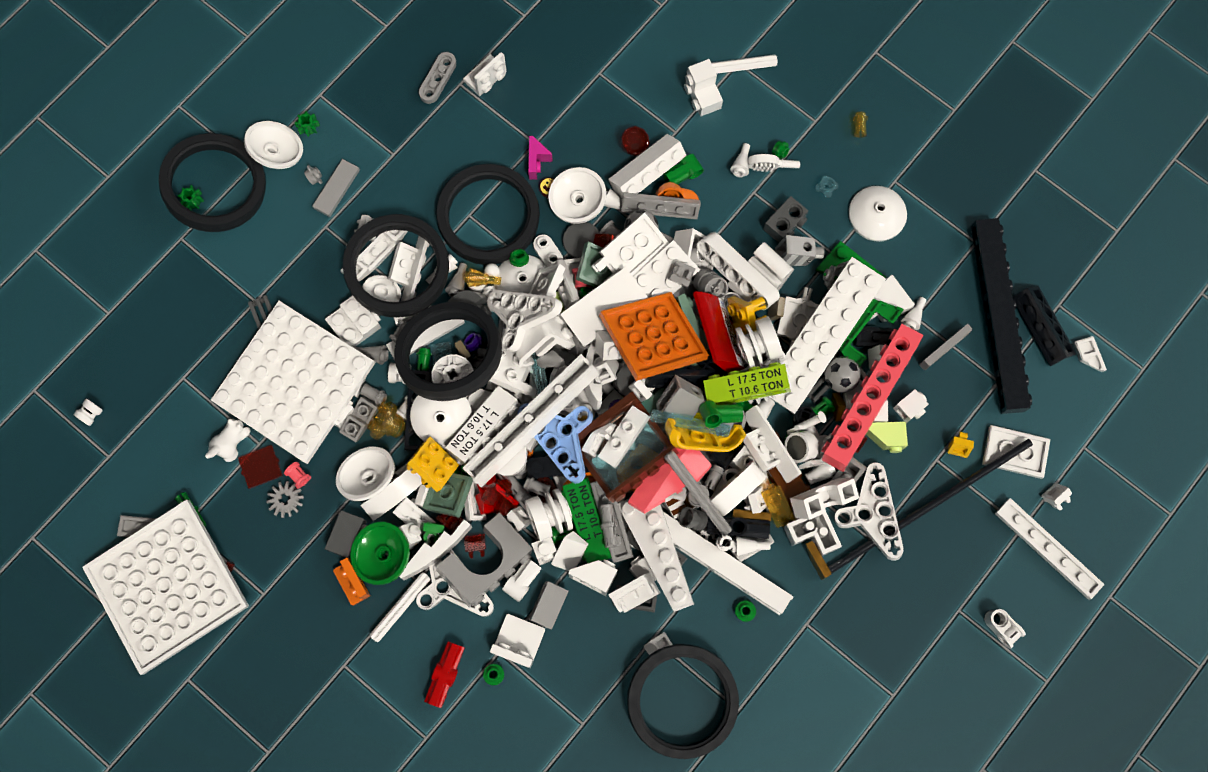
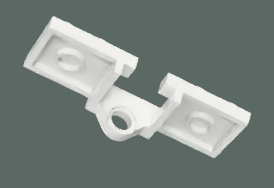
[489,346,603,421]

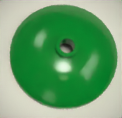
[351,522,410,585]

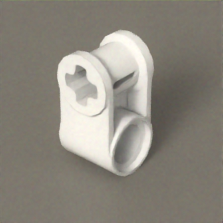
[984,609,1026,649]

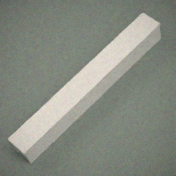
[463,354,600,488]
[664,512,793,615]

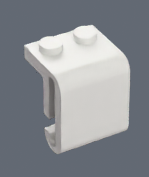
[728,242,794,302]
[511,306,575,367]

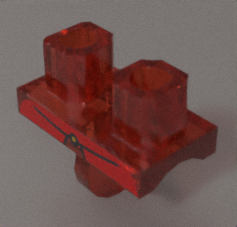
[480,479,519,516]

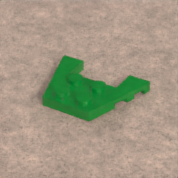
[839,299,904,368]

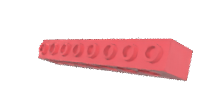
[821,324,923,472]

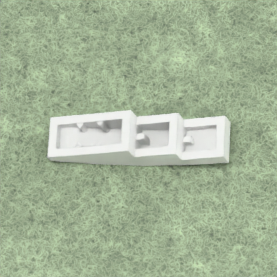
[399,520,472,580]

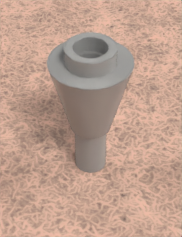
[445,263,467,297]
[353,345,389,365]

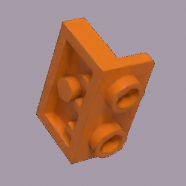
[333,557,371,606]

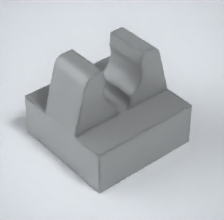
[669,260,696,288]

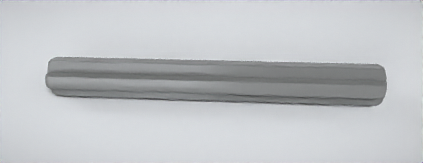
[664,451,732,536]

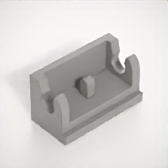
[528,581,568,630]

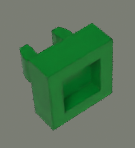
[420,521,444,542]

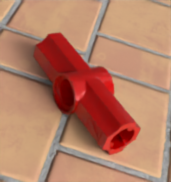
[424,641,465,708]

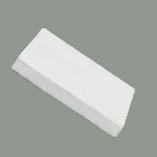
[982,425,1050,479]

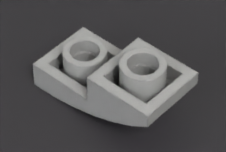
[339,397,380,442]

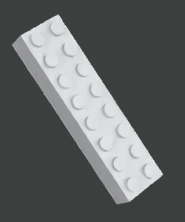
[768,257,886,414]

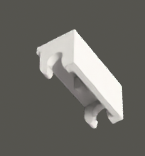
[608,573,660,613]

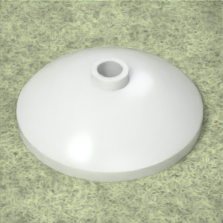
[244,121,303,169]
[548,167,607,224]
[849,186,907,242]
[494,255,547,306]
[410,395,472,446]
[336,447,395,501]

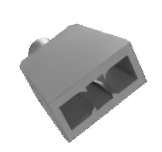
[656,375,704,422]

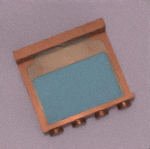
[578,391,679,503]

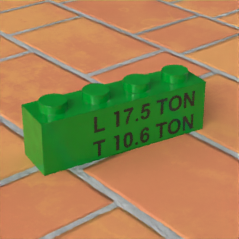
[561,477,612,564]

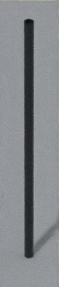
[828,439,1033,574]

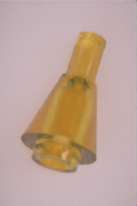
[464,268,501,287]

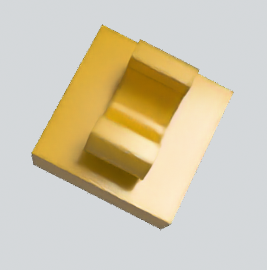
[947,432,974,458]

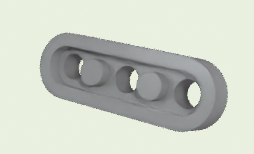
[419,52,456,104]

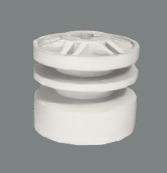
[735,316,783,368]
[432,354,474,399]
[524,488,573,541]

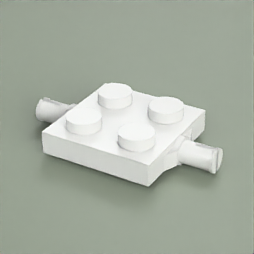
[776,287,819,349]

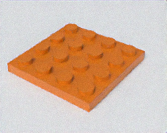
[599,292,709,381]

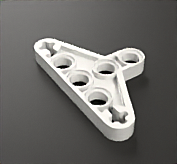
[487,290,562,352]
[835,463,903,561]
[416,533,494,617]

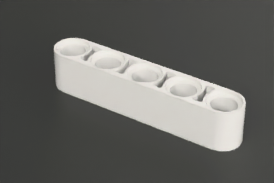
[697,232,780,310]

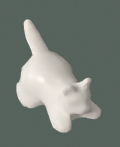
[205,419,251,462]

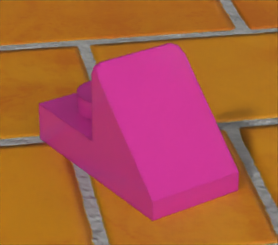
[528,136,553,180]

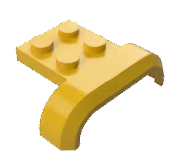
[665,413,746,452]

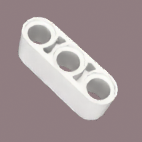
[710,461,766,516]

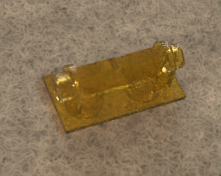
[761,483,796,528]

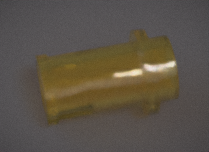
[853,112,868,138]

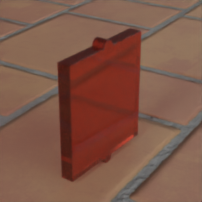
[238,445,283,489]

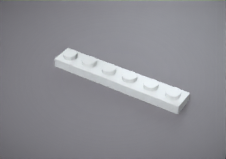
[995,498,1105,600]

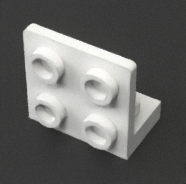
[463,52,507,96]
[490,614,545,668]

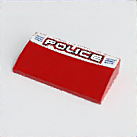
[693,291,745,373]

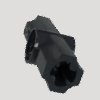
[707,517,770,539]

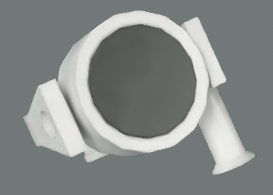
[784,411,839,469]

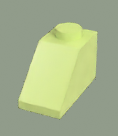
[866,422,908,453]

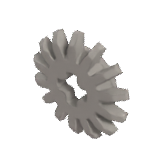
[266,481,304,518]

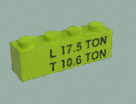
[703,362,791,405]

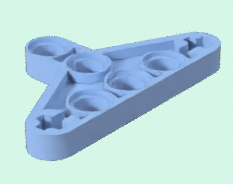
[518,403,593,484]

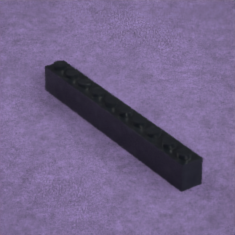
[971,218,1032,414]

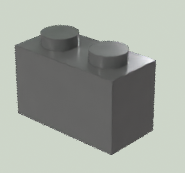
[325,510,368,559]

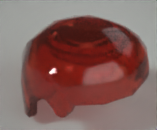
[620,126,649,156]

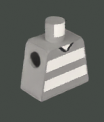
[775,235,824,266]

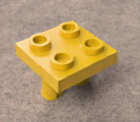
[727,296,767,335]
[407,436,459,492]

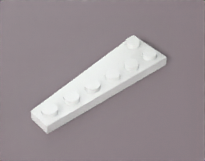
[618,499,694,612]

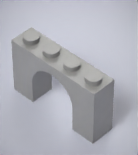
[436,513,533,608]

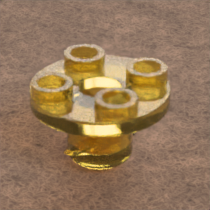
[367,401,405,440]

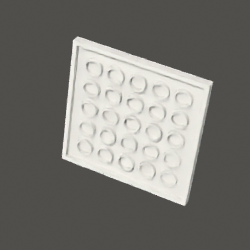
[211,301,376,464]
[82,500,249,675]

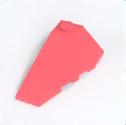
[628,447,712,514]

